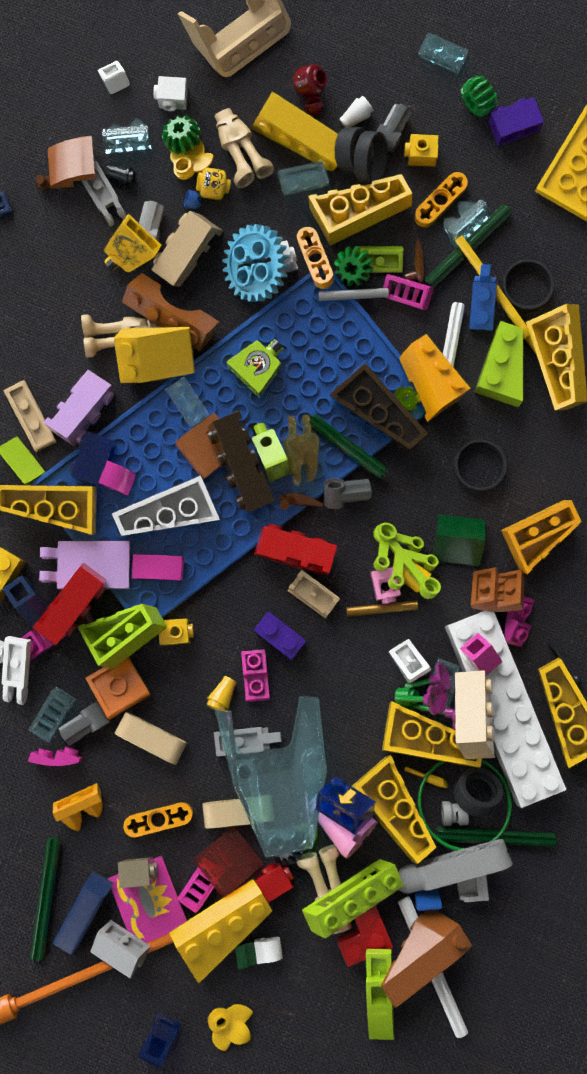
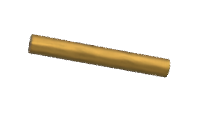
[346,600,418,617]

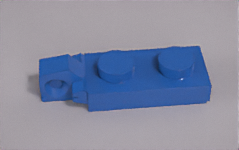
[469,264,497,330]

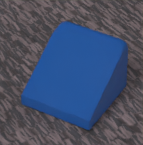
[414,888,442,911]

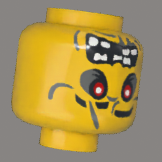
[196,167,230,200]

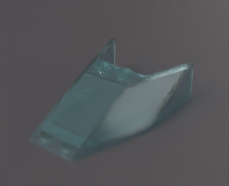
[214,696,327,857]

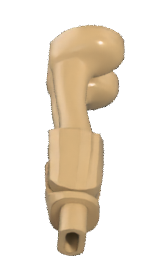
[214,108,274,188]
[81,314,162,358]
[296,844,352,934]

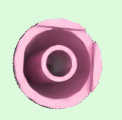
[310,792,378,858]

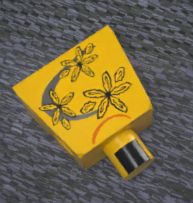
[104,214,161,272]

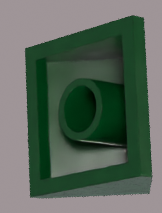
[433,514,486,567]

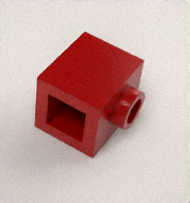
[255,863,295,903]

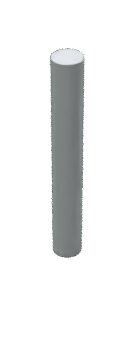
[318,288,389,301]

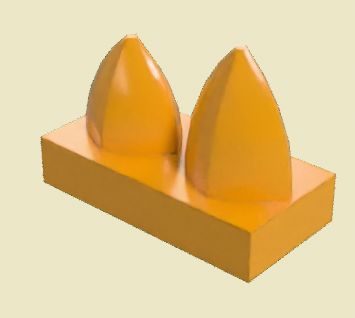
[53,783,103,831]

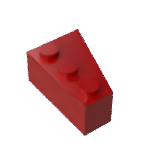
[254,524,337,575]
[32,562,107,645]

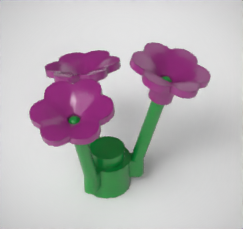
[395,662,456,730]

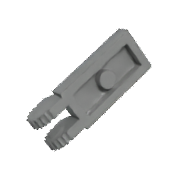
[81,161,127,227]

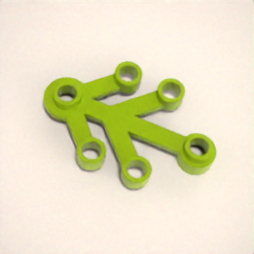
[373,523,441,599]

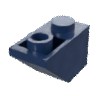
[2,575,48,627]

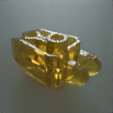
[283,415,319,483]

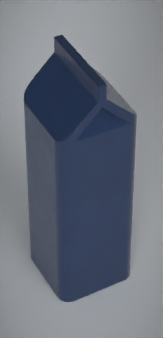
[53,871,114,955]

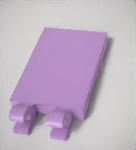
[39,541,130,590]

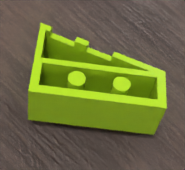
[474,321,523,407]
[77,604,167,668]

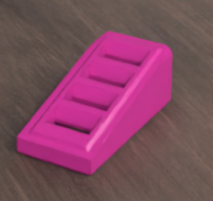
[383,274,434,310]
[177,856,225,913]

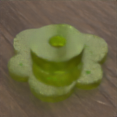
[395,386,420,410]

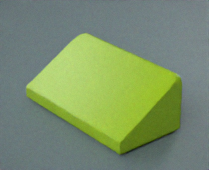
[359,246,403,273]
[0,437,46,486]

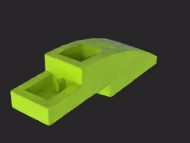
[366,949,394,1040]

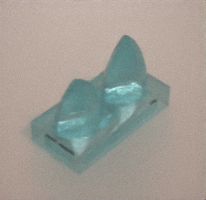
[418,33,469,74]
[102,118,151,153]
[278,161,329,196]
[443,199,489,248]
[165,377,210,429]

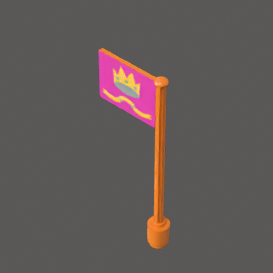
[0,856,187,1025]

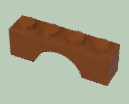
[122,273,219,351]

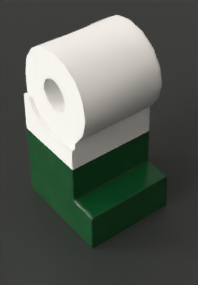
[235,937,283,969]

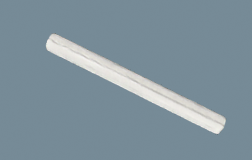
[398,896,468,1038]

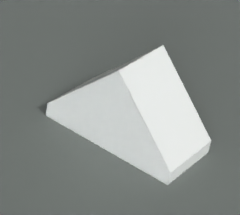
[389,639,431,683]

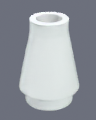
[339,96,374,128]

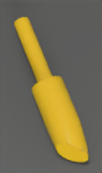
[404,767,448,788]

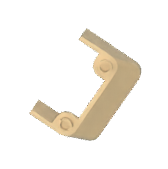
[178,0,291,77]

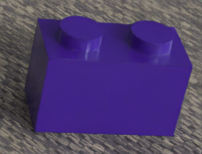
[488,97,544,147]
[254,611,306,660]

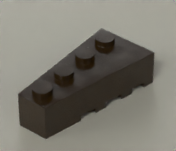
[329,363,428,452]
[206,410,274,514]

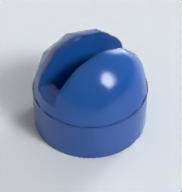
[184,189,202,210]

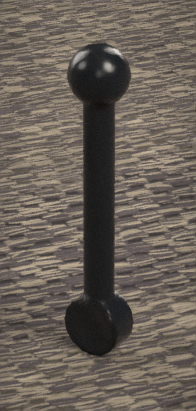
[548,641,581,684]

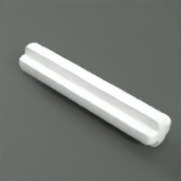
[443,302,465,367]

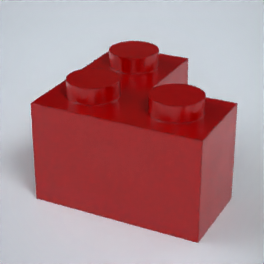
[337,905,393,967]

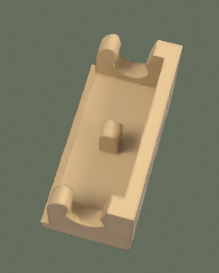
[288,570,340,619]

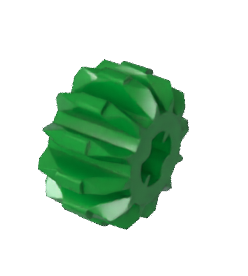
[461,75,498,117]
[162,115,202,155]
[334,246,374,286]

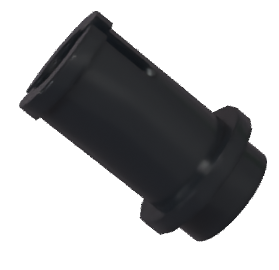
[105,164,136,186]

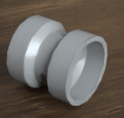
[441,801,469,826]

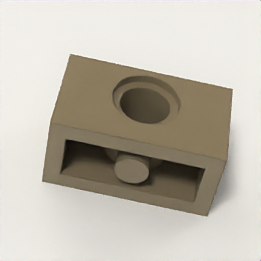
[118,857,158,888]

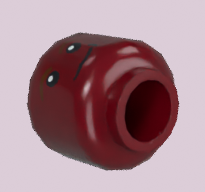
[293,64,327,98]

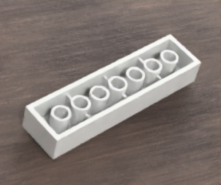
[445,611,566,808]

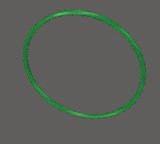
[418,760,512,851]

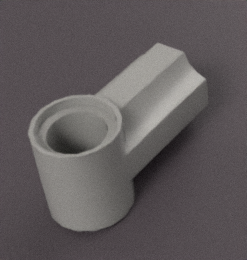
[139,201,164,242]

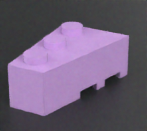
[43,370,114,447]

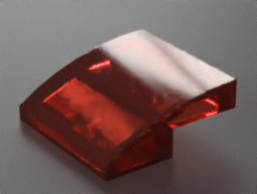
[193,826,264,898]

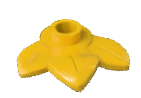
[170,140,214,180]
[208,1004,253,1051]

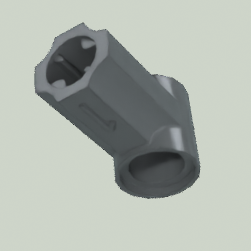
[372,104,412,153]
[324,478,372,509]
[58,701,110,746]

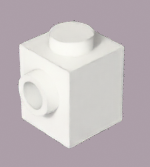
[154,76,188,111]

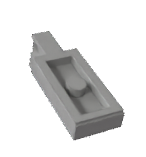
[214,727,282,756]

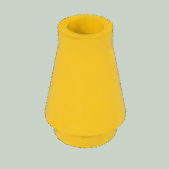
[206,676,237,713]

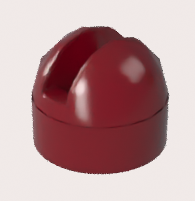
[305,95,323,116]

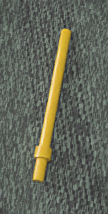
[455,235,536,354]

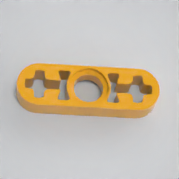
[414,172,468,228]
[297,227,334,289]
[123,802,193,837]

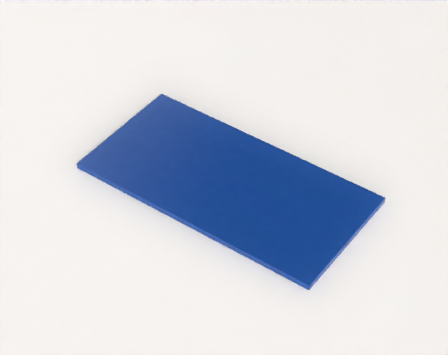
[30,268,426,618]

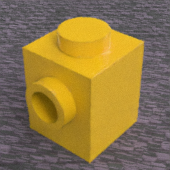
[404,134,438,166]
[159,619,194,646]

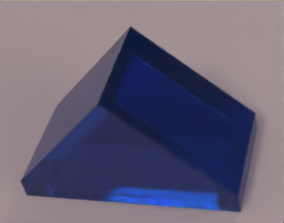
[138,1013,180,1068]

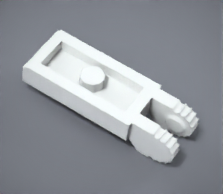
[2,636,31,705]

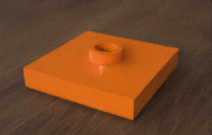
[85,657,151,720]

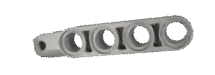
[398,839,513,893]

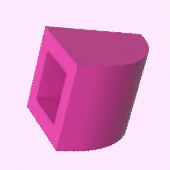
[98,461,137,496]
[460,633,503,675]

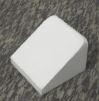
[98,61,130,94]

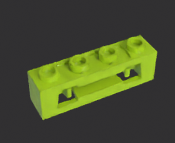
[302,859,404,939]

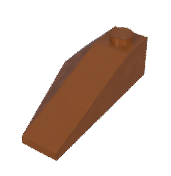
[381,910,472,1008]

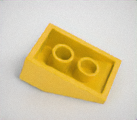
[114,327,195,383]

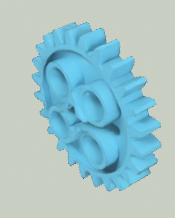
[222,224,289,302]

